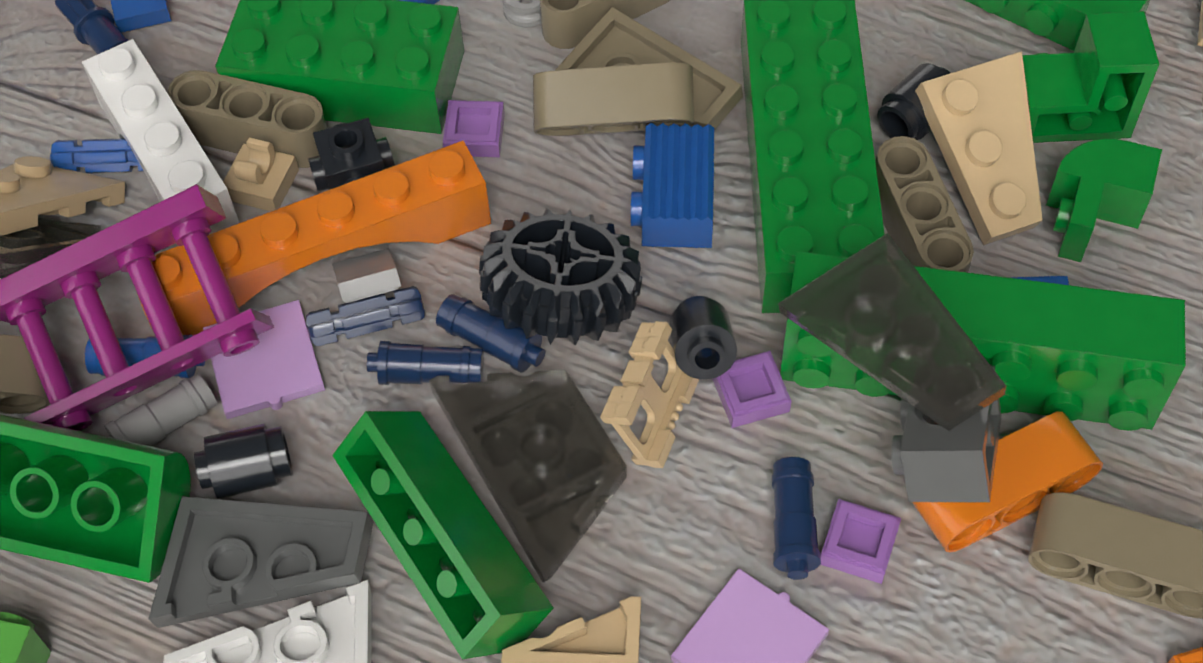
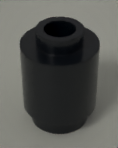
[877,63,950,140]
[669,296,737,379]
[194,423,293,499]

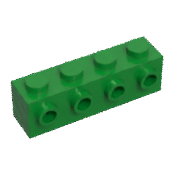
[332,411,554,660]

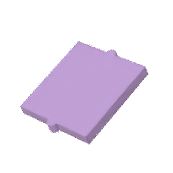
[203,300,325,419]
[671,568,829,663]

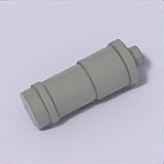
[104,373,217,446]

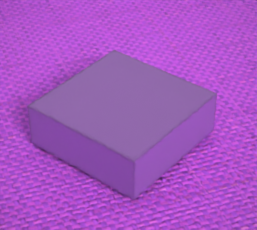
[443,100,505,158]
[712,351,792,428]
[821,499,901,584]

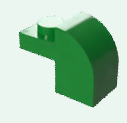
[1046,139,1162,262]

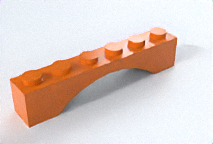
[137,140,491,336]

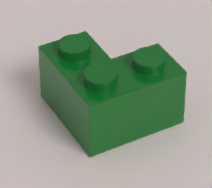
[1022,11,1159,143]

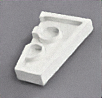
[163,580,372,663]

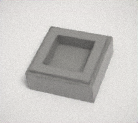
[332,248,401,303]

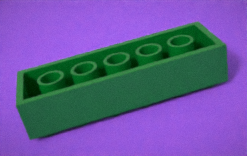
[741,0,888,313]
[780,251,1186,431]

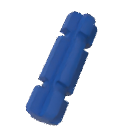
[50,138,144,173]

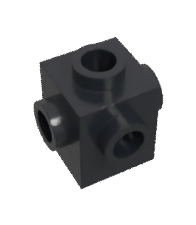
[308,118,395,192]

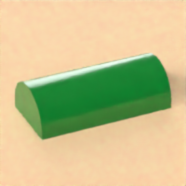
[0,414,191,583]

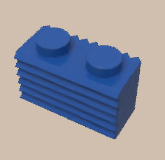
[631,123,714,248]

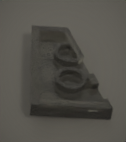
[778,233,1006,431]

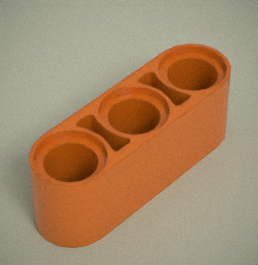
[912,412,1103,553]

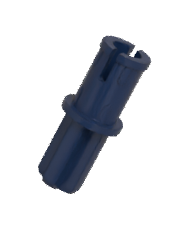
[55,0,129,54]

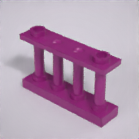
[0,184,274,431]

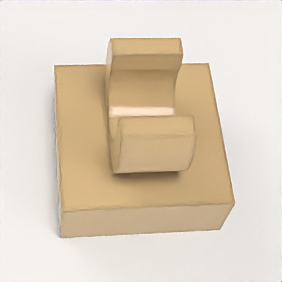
[223,137,299,212]

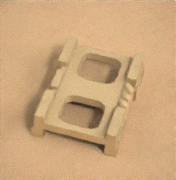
[600,321,699,468]

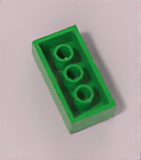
[215,0,464,134]

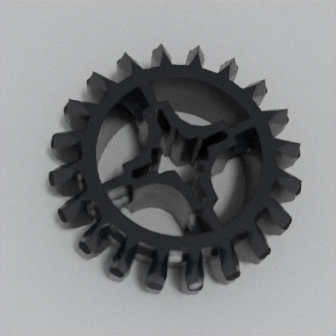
[479,208,642,345]

